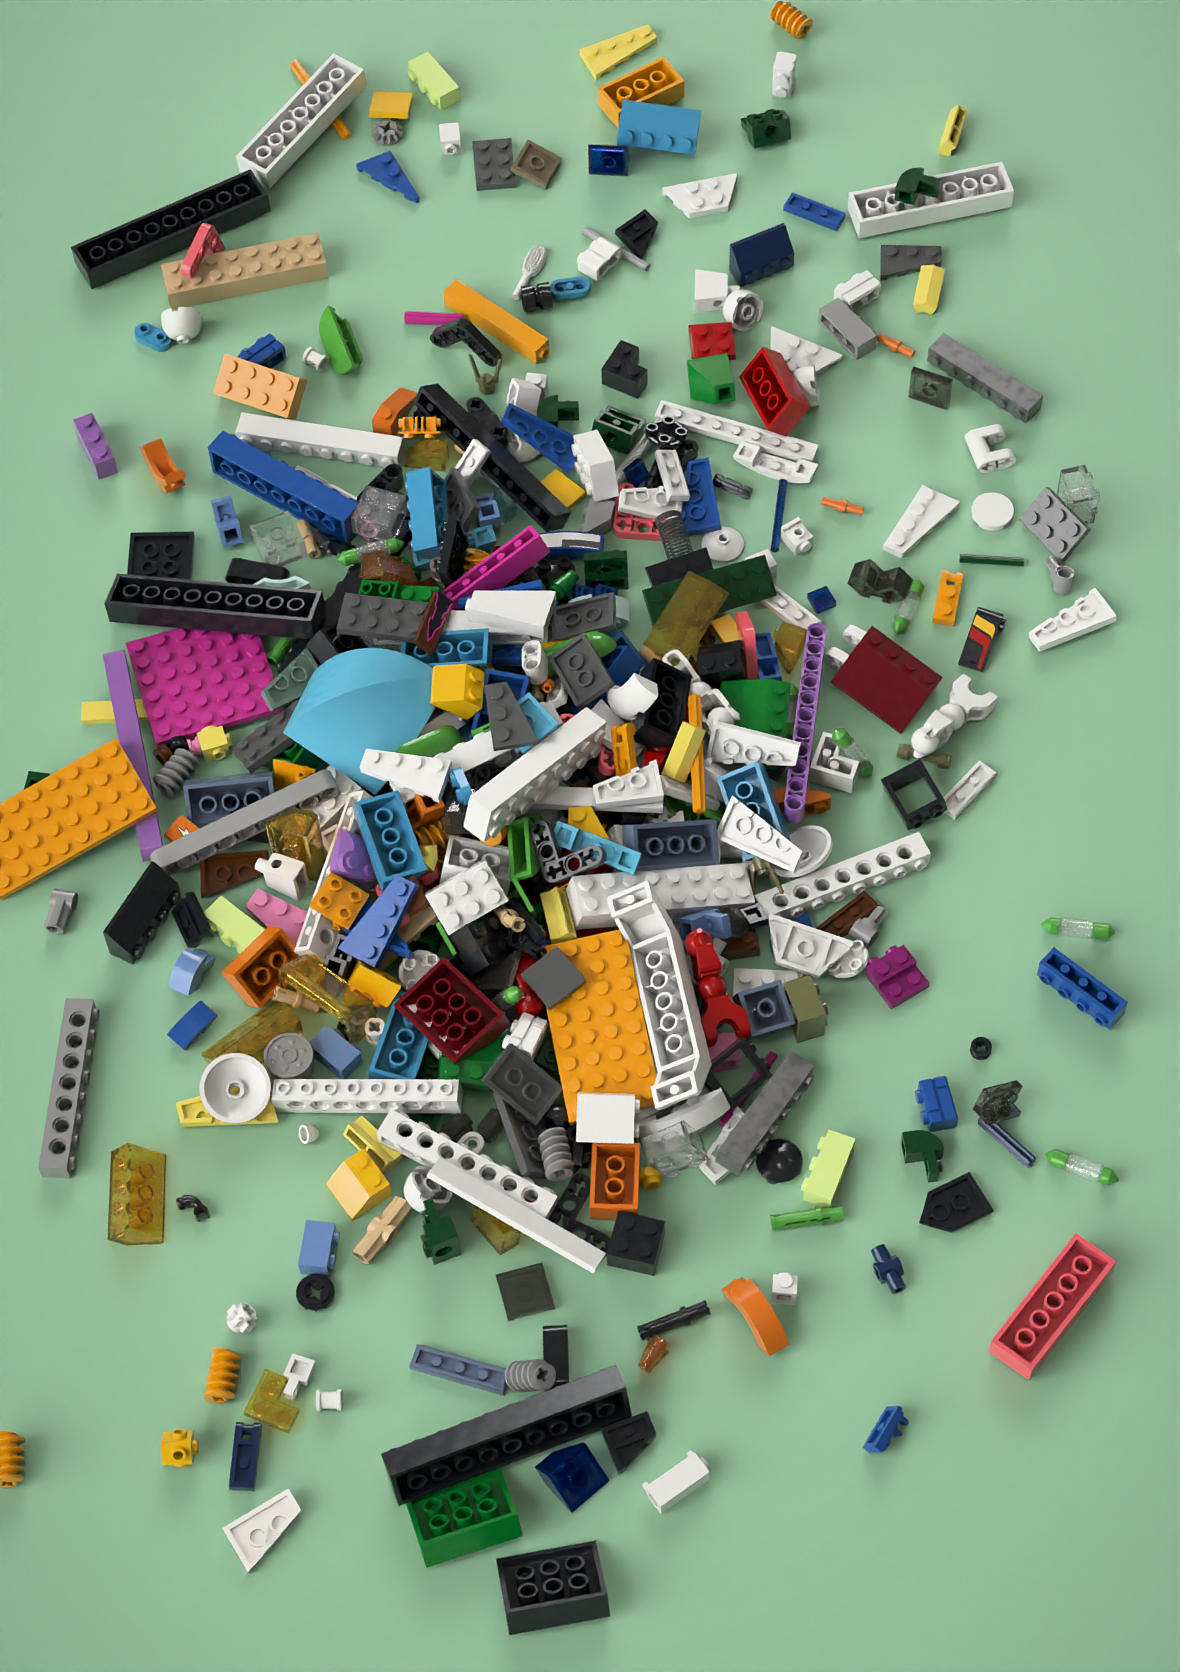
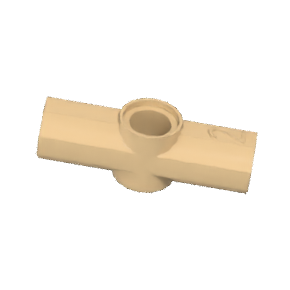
[353,1196,413,1265]

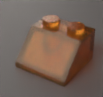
[359,550,419,586]

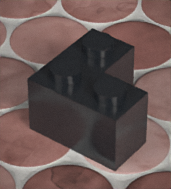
[601,340,648,399]

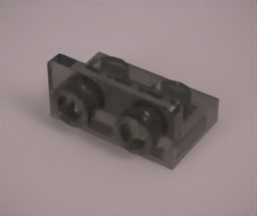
[973,1080,1023,1125]

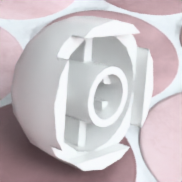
[723,289,763,332]
[161,307,202,344]
[793,365,820,407]
[404,1165,453,1213]

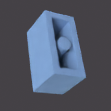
[310,1025,363,1079]
[298,1220,340,1277]

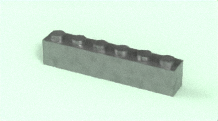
[927,333,1043,423]
[715,1051,815,1176]

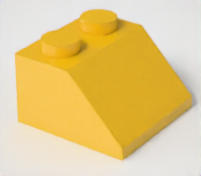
[430,664,484,720]
[346,960,401,1008]
[326,1149,392,1221]

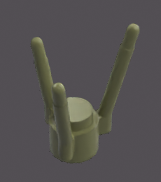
[468,354,502,395]
[748,856,784,896]

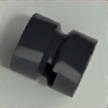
[520,282,553,312]

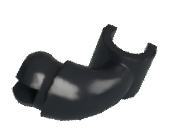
[176,1194,210,1222]

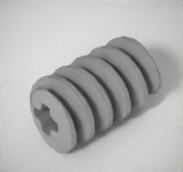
[153,748,200,798]
[538,1127,574,1182]
[505,1359,556,1392]

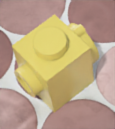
[197,726,232,762]

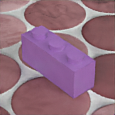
[73,413,118,480]

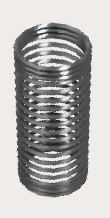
[655,510,693,560]

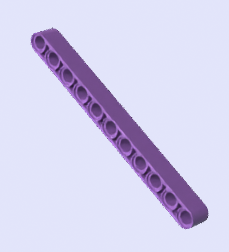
[784,623,826,824]
[103,650,163,862]

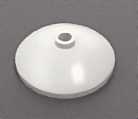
[772,825,833,878]
[200,1053,271,1124]

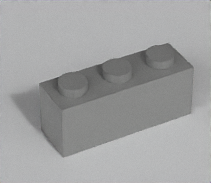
[818,298,877,360]

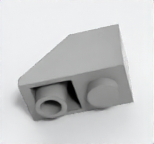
[579,498,615,535]

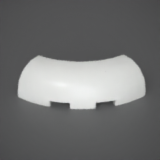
[506,378,542,462]
[606,673,658,721]

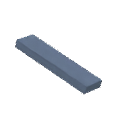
[410,1344,507,1395]

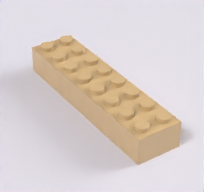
[161,233,328,310]

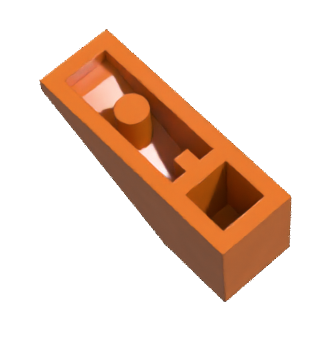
[372,387,417,436]

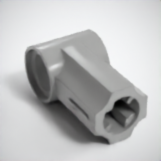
[44,888,78,935]

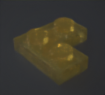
[243,1369,300,1433]

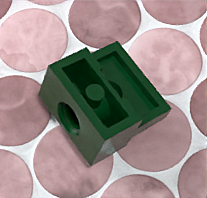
[741,109,791,149]
[592,405,646,455]
[584,550,628,590]
[420,1198,461,1265]

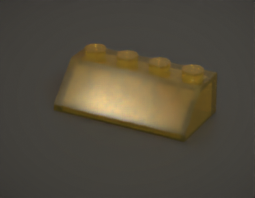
[643,571,729,666]
[265,808,326,882]
[201,1000,303,1064]
[107,1143,166,1246]

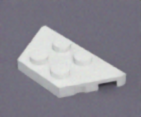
[662,173,737,219]
[770,326,842,374]
[768,913,854,979]

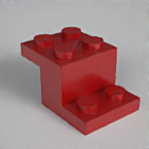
[688,322,736,360]

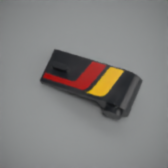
[958,607,1007,672]

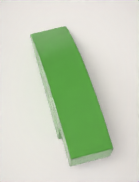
[507,812,546,883]

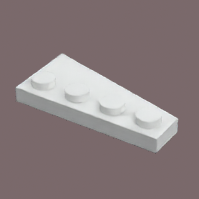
[883,485,960,558]
[1029,588,1116,652]
[706,720,801,766]
[359,749,453,803]

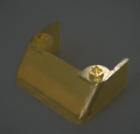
[278,954,376,1045]

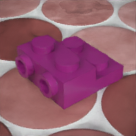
[865,944,930,1009]

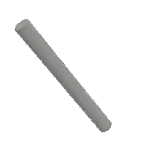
[582,227,650,271]

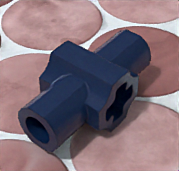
[871,1244,906,1294]

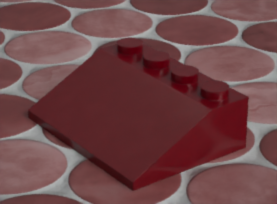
[830,626,943,734]
[394,957,511,1065]

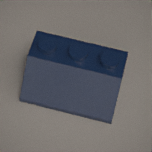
[729,223,794,287]

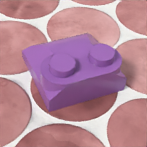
[329,828,376,886]

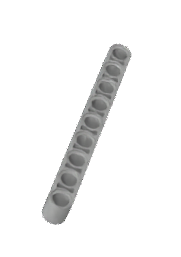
[150,770,339,876]

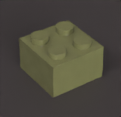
[783,975,829,1043]

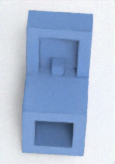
[474,493,501,529]
[211,496,244,548]
[677,909,732,940]
[168,948,216,996]

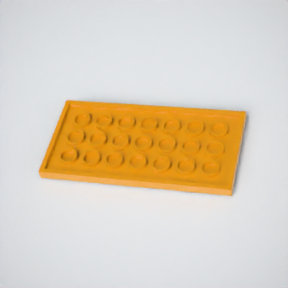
[0,738,158,900]
[541,929,657,1125]

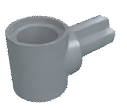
[1045,556,1075,595]
[849,906,888,948]

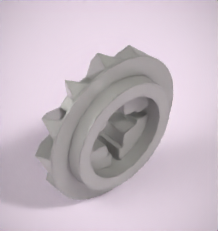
[372,118,403,144]

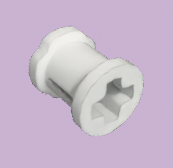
[302,347,330,372]
[365,1018,385,1046]
[316,1389,342,1412]

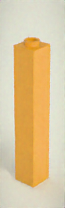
[443,279,549,364]

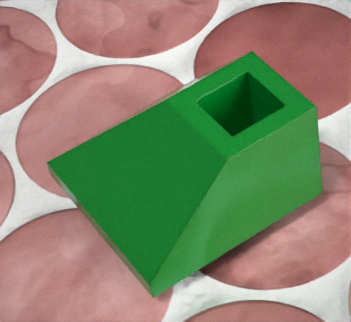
[687,353,736,404]

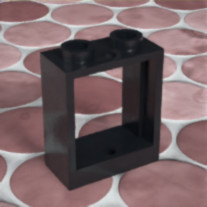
[881,759,948,830]
[704,1038,773,1111]

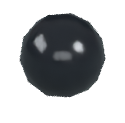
[542,1104,570,1130]

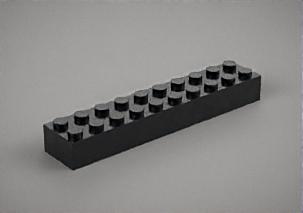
[71,169,271,289]
[104,574,326,639]
[381,1365,632,1506]

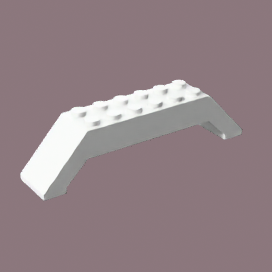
[607,881,712,1110]

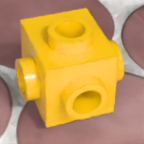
[160,1428,199,1467]

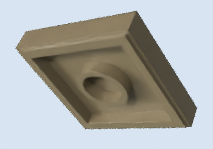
[510,140,562,190]

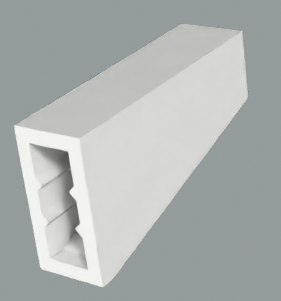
[465,591,556,639]

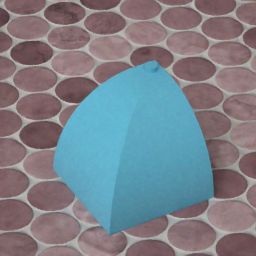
[283,648,436,795]

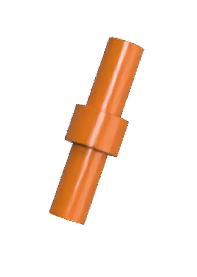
[877,333,915,359]
[821,497,864,515]
[540,677,554,693]

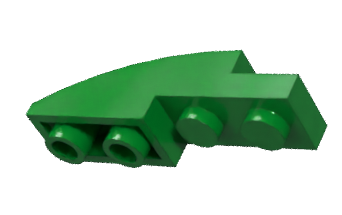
[358,580,443,603]

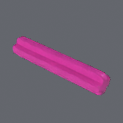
[404,311,464,325]

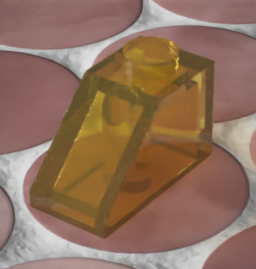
[404,438,450,472]
[772,621,807,675]

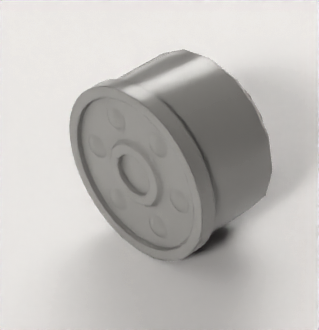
[264,1033,314,1080]

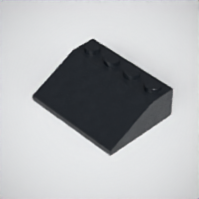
[496,1540,610,1635]

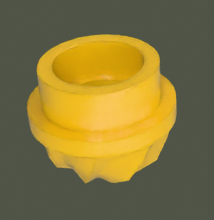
[639,1166,662,1190]

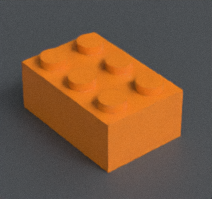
[221,926,308,1009]
[589,1142,640,1220]

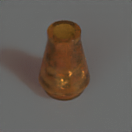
[637,1335,670,1373]

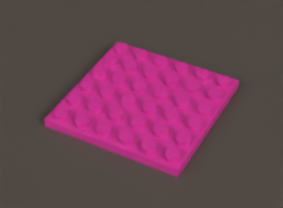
[125,628,284,748]

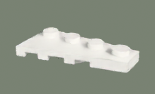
[717,796,805,873]

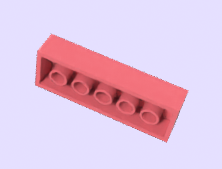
[988,1233,1116,1381]

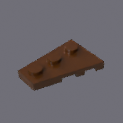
[200,850,269,898]

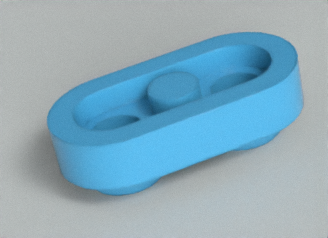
[550,277,590,300]
[134,323,172,352]
[449,767,472,806]

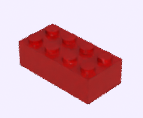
[739,347,811,437]

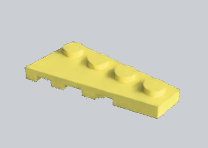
[580,24,657,80]
[176,1087,278,1127]

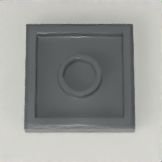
[520,946,587,1010]

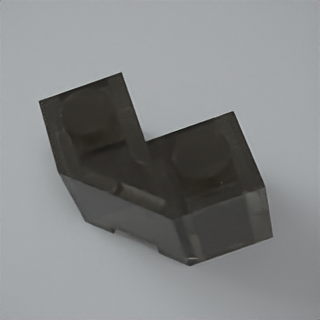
[847,559,913,604]
[441,788,475,835]

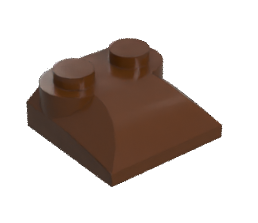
[712,916,760,961]

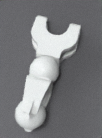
[662,649,740,736]
[911,674,999,759]

